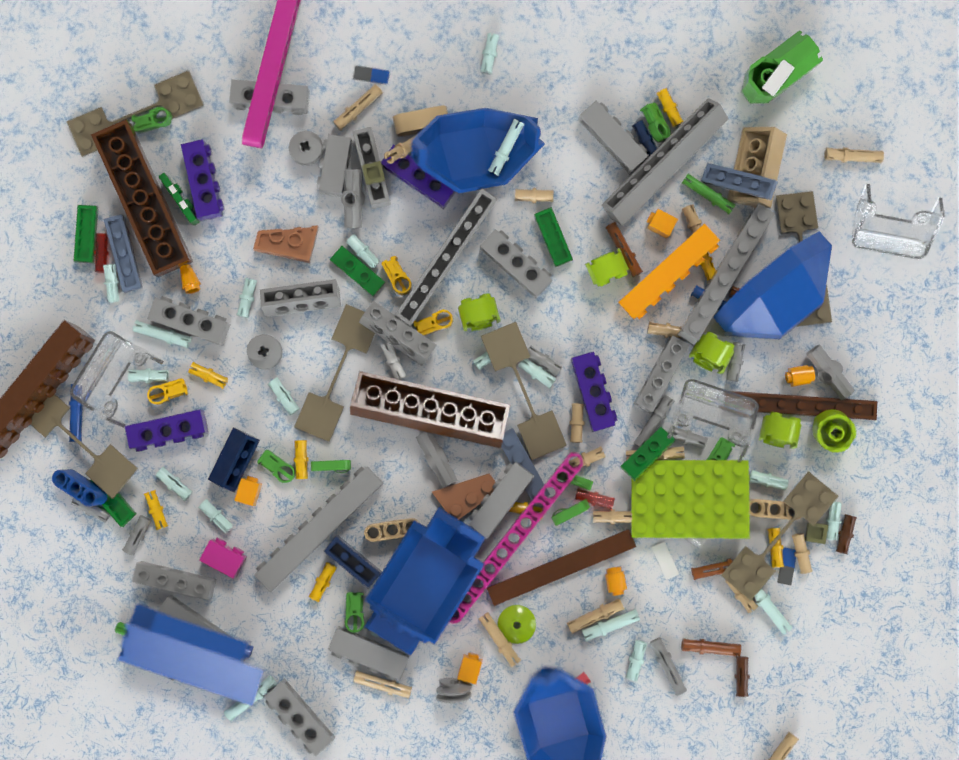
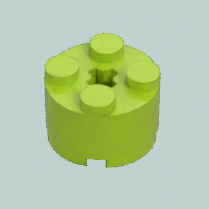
[585,248,629,287]
[458,293,501,331]
[689,332,735,374]
[812,410,856,453]
[758,412,802,449]

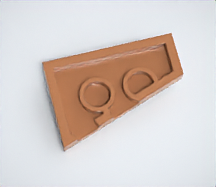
[253,225,319,263]
[432,473,495,519]

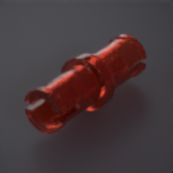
[94,233,109,273]
[575,488,615,509]

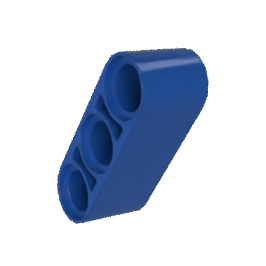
[52,469,107,506]

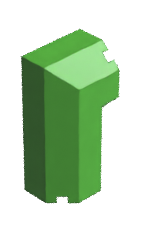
[741,30,823,104]

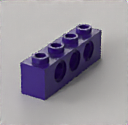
[181,139,224,221]
[381,144,456,209]
[571,351,618,432]
[125,409,209,452]

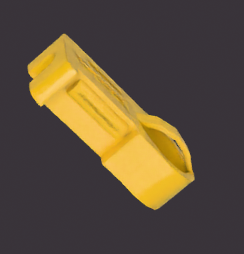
[382,256,412,295]
[413,309,454,336]
[147,378,188,405]

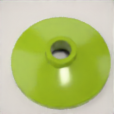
[498,605,536,644]

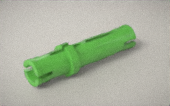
[682,173,736,214]

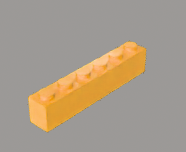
[618,223,720,319]

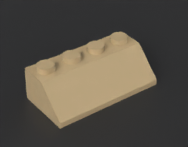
[727,127,787,208]

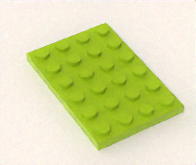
[631,460,750,539]

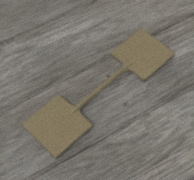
[66,70,204,157]
[776,191,832,327]
[294,304,375,442]
[481,322,567,460]
[30,394,138,499]
[721,471,839,600]

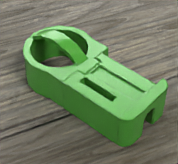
[640,103,671,142]
[131,107,172,133]
[706,437,735,460]
[257,450,296,483]
[311,460,351,473]
[555,468,594,490]
[551,499,590,526]
[345,592,365,633]

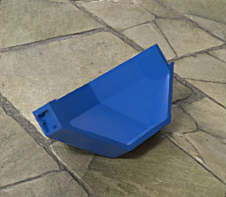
[411,108,545,194]
[713,231,832,340]
[513,666,607,760]

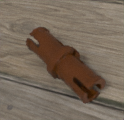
[836,514,857,555]
[734,656,750,697]

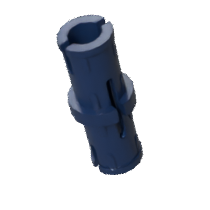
[632,120,658,157]

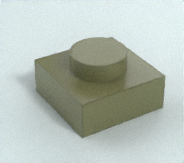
[362,161,385,185]
[805,522,828,544]

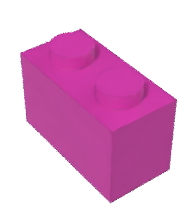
[199,538,247,578]

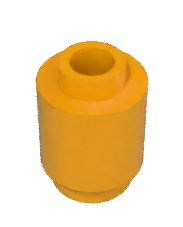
[785,365,815,387]
[605,566,627,596]

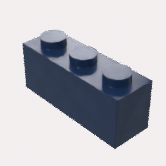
[208,427,260,492]
[323,535,382,589]

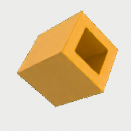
[646,209,678,239]
[234,476,262,506]
[457,652,482,685]

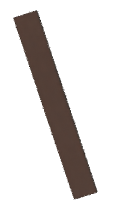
[723,391,878,420]
[487,529,636,606]

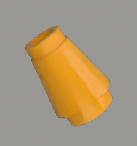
[180,264,201,294]

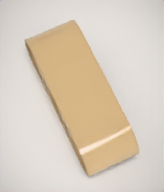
[393,105,448,137]
[749,499,801,520]
[364,518,420,542]

